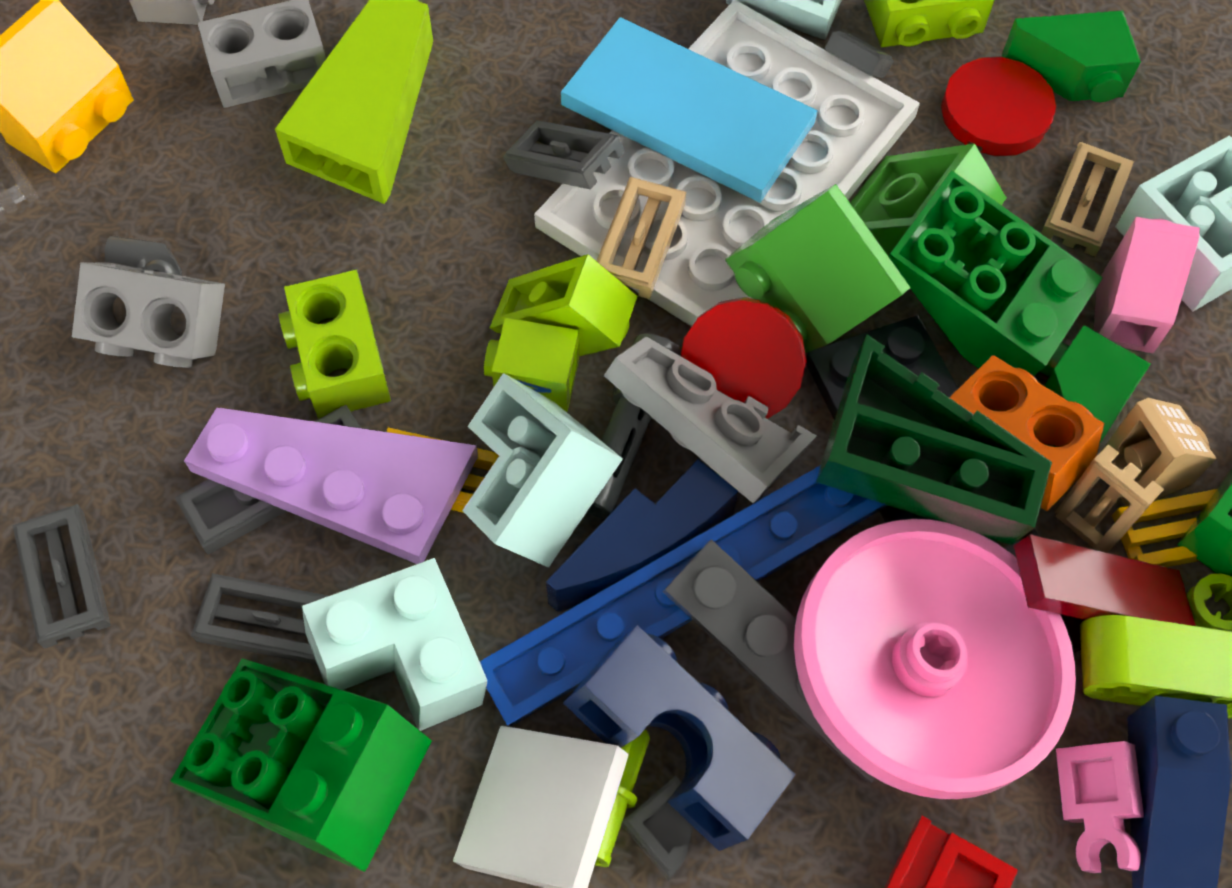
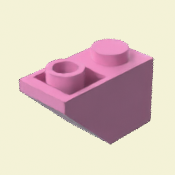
[1094,217,1200,353]

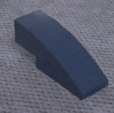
[546,459,738,612]

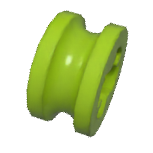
[1187,573,1232,632]

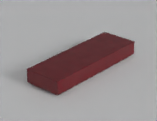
[1014,535,1196,626]

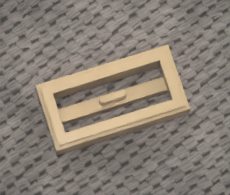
[1041,142,1134,256]
[597,177,686,299]
[1055,444,1164,553]

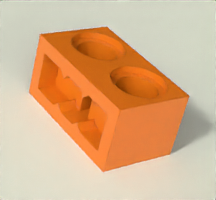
[949,355,1105,511]

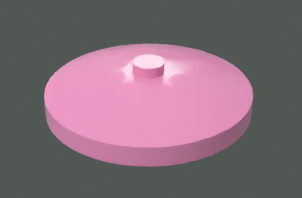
[794,519,1076,799]

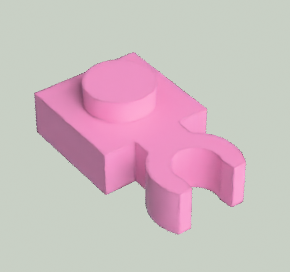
[1056,741,1144,873]

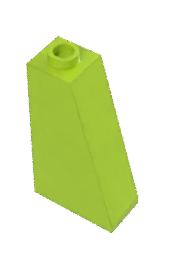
[275,0,433,204]

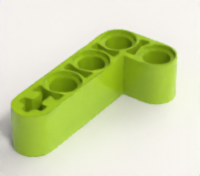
[1080,615,1232,719]

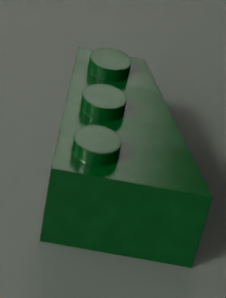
[816,334,1052,545]

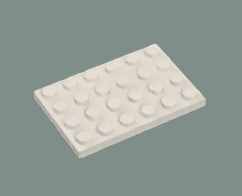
[534,0,920,327]

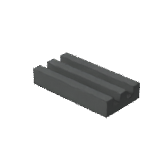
[503,120,626,190]
[13,504,111,649]
[191,573,328,665]

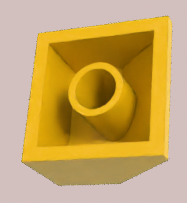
[0,0,134,174]

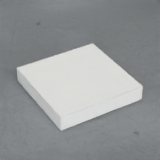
[453,726,629,888]

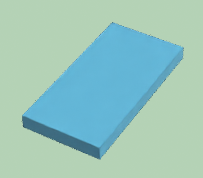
[561,17,818,203]

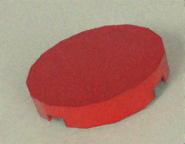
[941,57,1057,156]
[681,297,807,419]

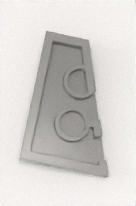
[604,337,817,504]

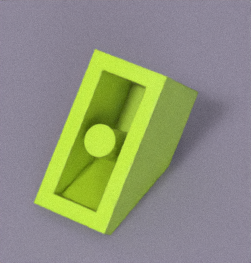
[490,254,638,356]

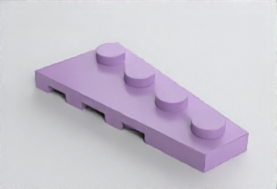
[184,408,478,564]

